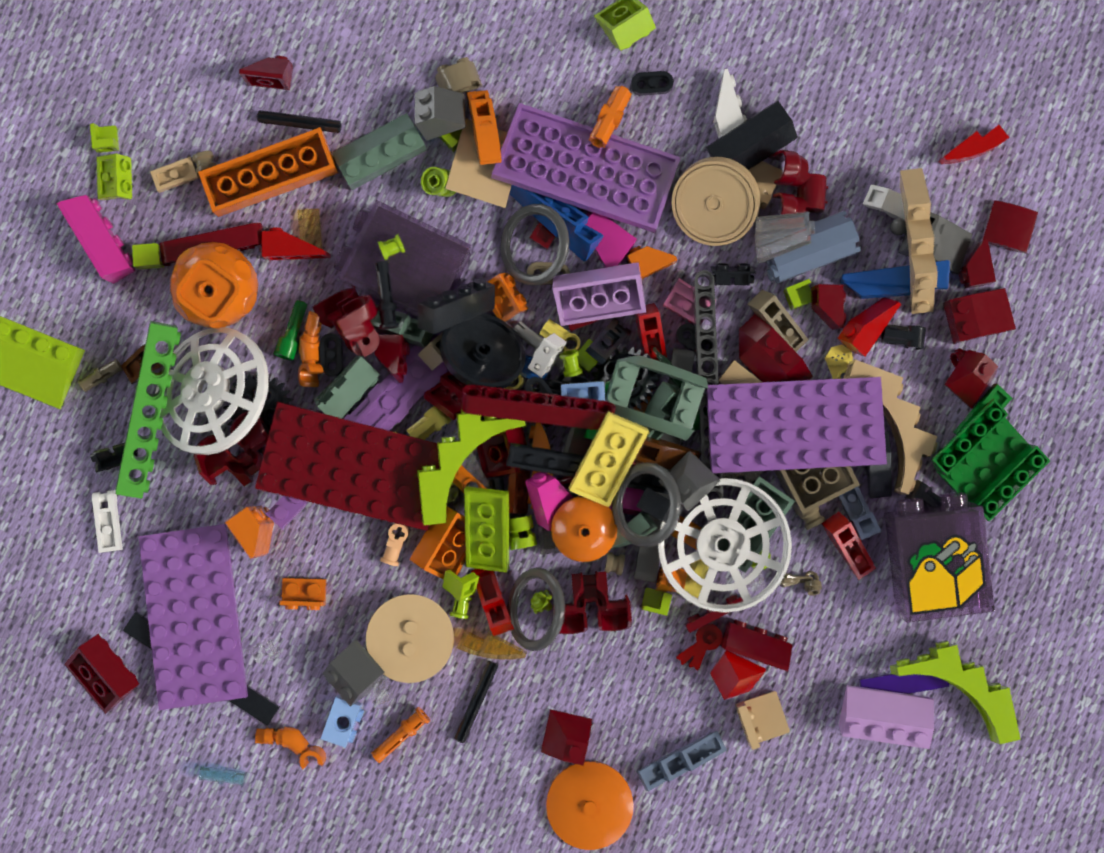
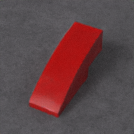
[939,125,1010,164]
[471,569,514,636]

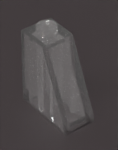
[755,212,815,263]

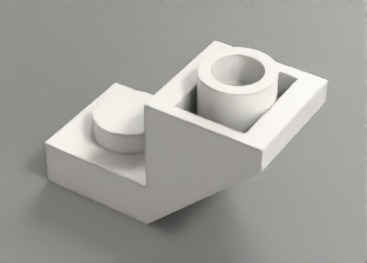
[863,185,905,220]

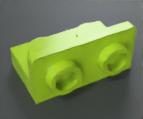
[97,153,132,201]

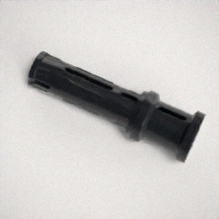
[374,261,399,330]

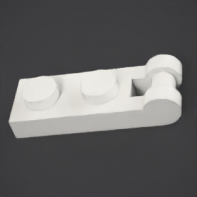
[92,490,123,553]

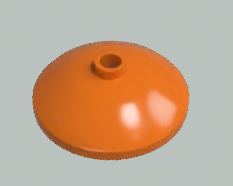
[551,496,617,562]

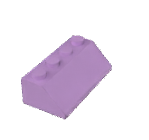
[553,262,646,326]
[839,685,934,749]

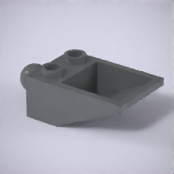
[890,212,973,275]

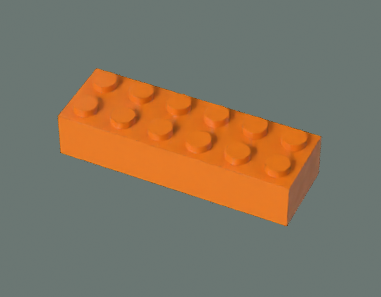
[198,128,338,217]

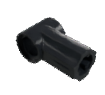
[881,324,926,350]
[904,479,951,520]

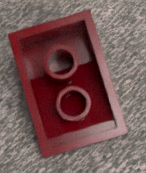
[943,288,1016,344]

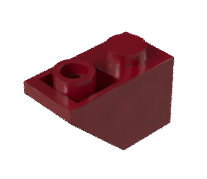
[811,284,846,330]
[374,335,410,383]

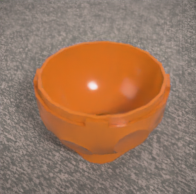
[170,242,259,329]

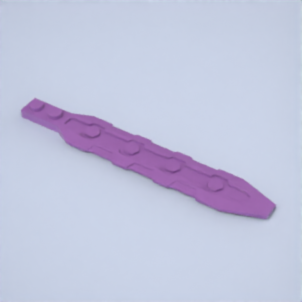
[266,332,448,530]

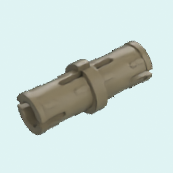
[78,358,123,392]

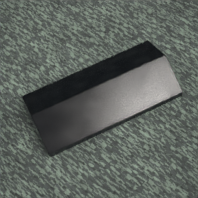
[706,101,798,170]

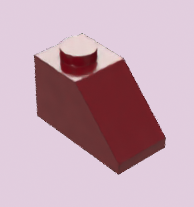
[959,239,996,289]

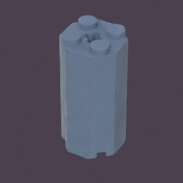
[759,211,861,284]

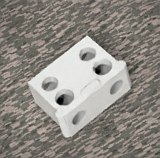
[528,333,567,377]

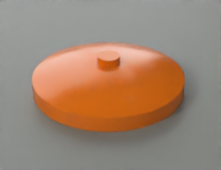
[546,761,633,850]

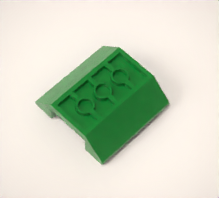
[932,399,1050,522]

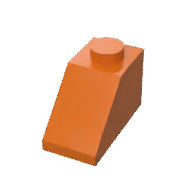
[627,246,678,279]

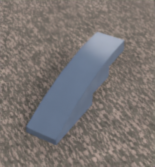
[636,731,727,792]

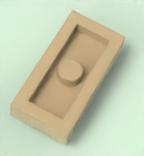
[150,157,199,193]

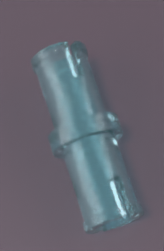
[199,766,245,786]

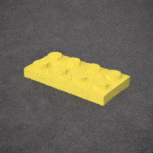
[569,412,649,507]

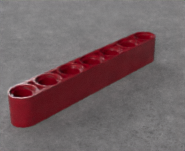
[461,385,615,430]

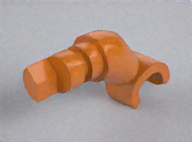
[298,311,324,387]
[255,726,326,770]

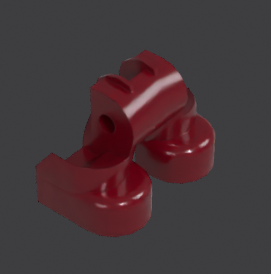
[764,150,829,231]
[312,288,379,357]
[193,411,270,486]
[553,571,632,635]

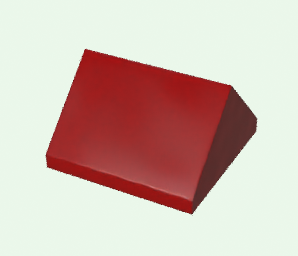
[710,650,766,700]

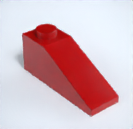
[262,227,331,260]
[837,297,901,357]
[635,303,668,364]
[821,511,876,580]

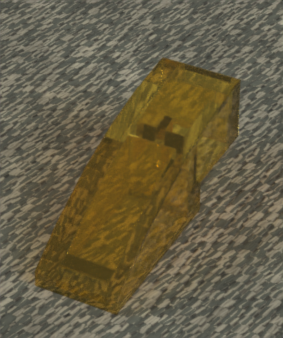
[457,630,527,660]

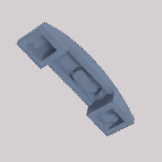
[838,486,882,541]

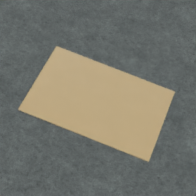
[445,118,511,208]

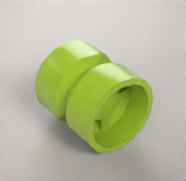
[421,167,456,197]
[509,515,537,550]

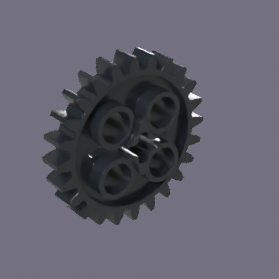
[590,347,659,410]
[223,374,294,431]

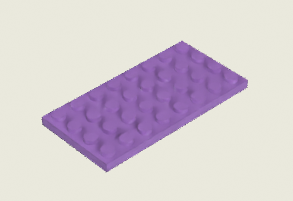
[491,103,681,233]
[706,377,887,473]
[138,524,248,710]

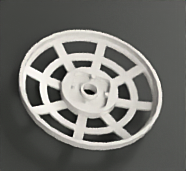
[155,327,268,455]
[658,478,792,612]

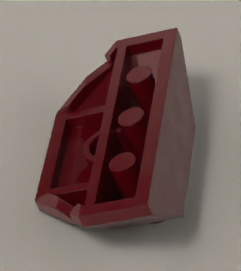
[739,314,813,382]

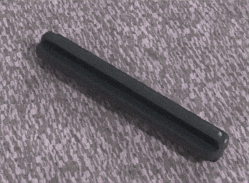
[257,110,342,133]
[454,661,498,743]

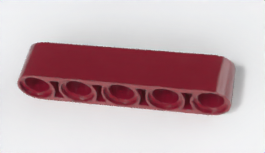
[159,223,263,266]

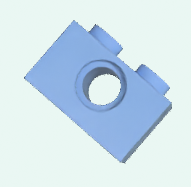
[321,695,364,748]

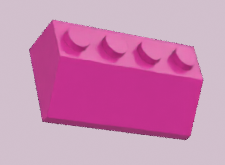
[57,195,136,284]

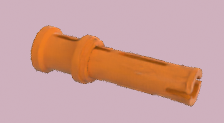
[371,707,431,763]

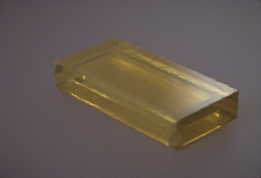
[297,208,323,250]

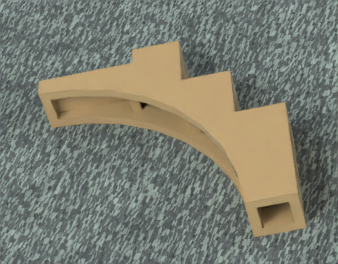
[900,168,938,314]
[843,359,938,495]

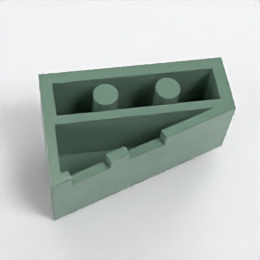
[314,356,380,418]

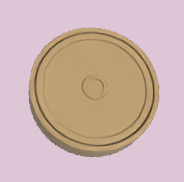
[672,157,760,246]
[366,595,454,683]

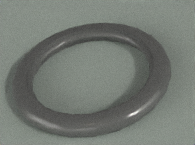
[500,204,569,286]
[612,462,681,547]
[507,567,565,651]

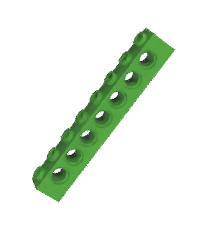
[115,320,181,499]

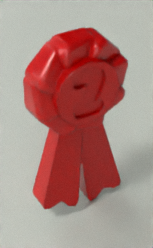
[676,623,723,671]

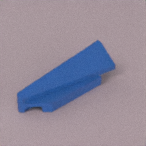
[510,185,604,262]
[840,260,950,299]

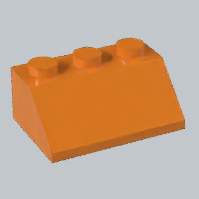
[225,505,274,559]
[409,505,466,579]

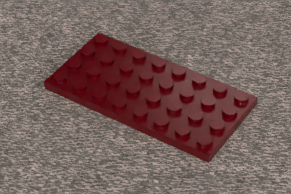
[255,402,439,531]

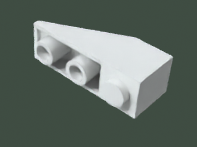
[713,69,747,138]

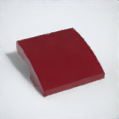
[982,200,1038,254]
[424,371,466,420]

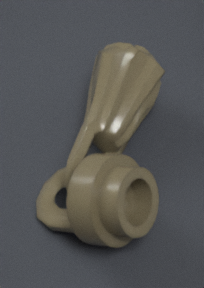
[779,571,822,596]

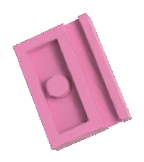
[663,278,716,326]

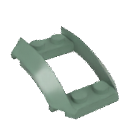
[605,355,708,441]

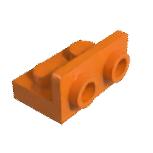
[487,272,528,322]
[279,578,327,610]

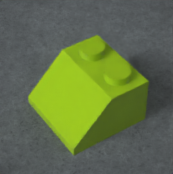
[594,0,656,51]

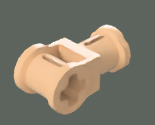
[380,523,409,566]

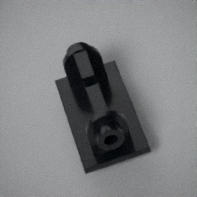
[710,263,756,286]
[90,442,138,473]

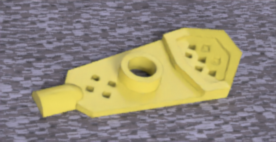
[825,344,853,379]

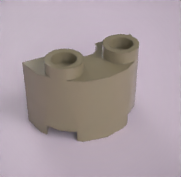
[435,57,483,93]

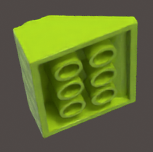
[0,316,85,409]

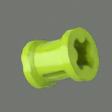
[378,234,406,260]
[559,350,583,377]
[450,596,472,619]

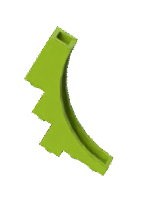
[418,410,526,525]
[889,641,1021,744]

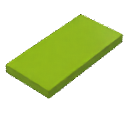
[464,486,509,573]

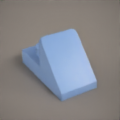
[561,382,605,401]

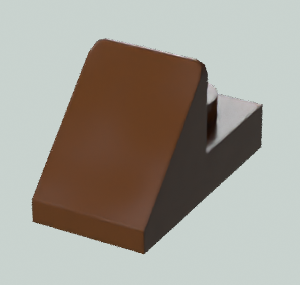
[121,344,161,384]

